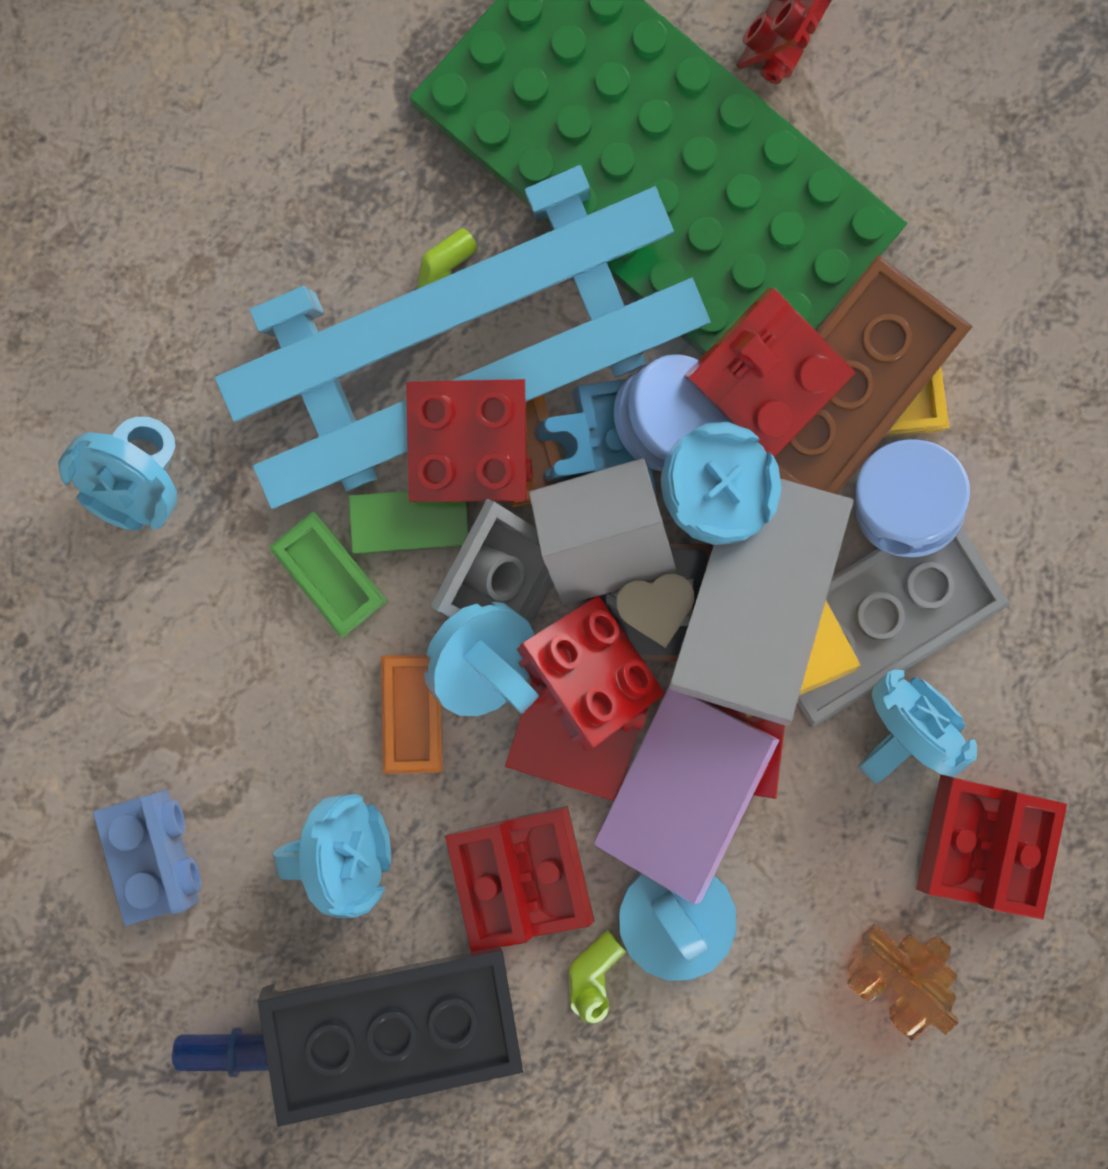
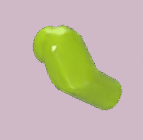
[416,228,477,290]
[568,929,627,1024]

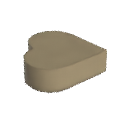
[616,574,694,648]

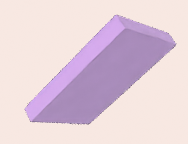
[594,685,779,904]

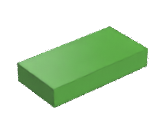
[348,491,469,555]
[268,511,389,638]

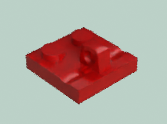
[684,288,856,457]

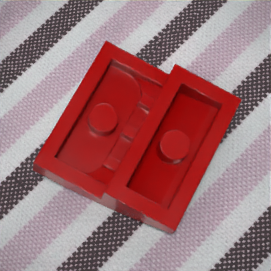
[916,774,1067,920]
[445,806,595,952]

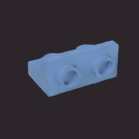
[93,789,202,926]

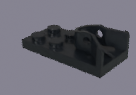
[258,946,523,1127]

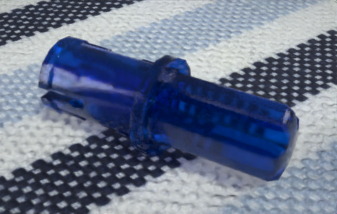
[172,1028,269,1078]

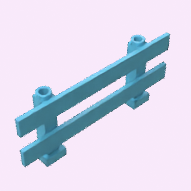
[214,165,711,509]

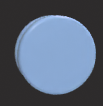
[614,354,730,471]
[854,440,970,557]

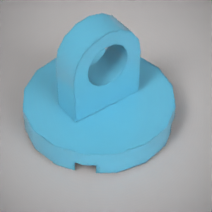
[58,417,177,531]
[660,422,782,545]
[424,602,539,716]
[858,669,977,784]
[272,794,392,918]
[619,872,737,981]

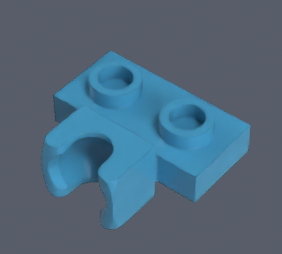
[535,379,656,493]

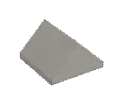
[529,458,677,606]
[430,499,553,625]

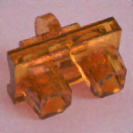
[847,924,959,1041]

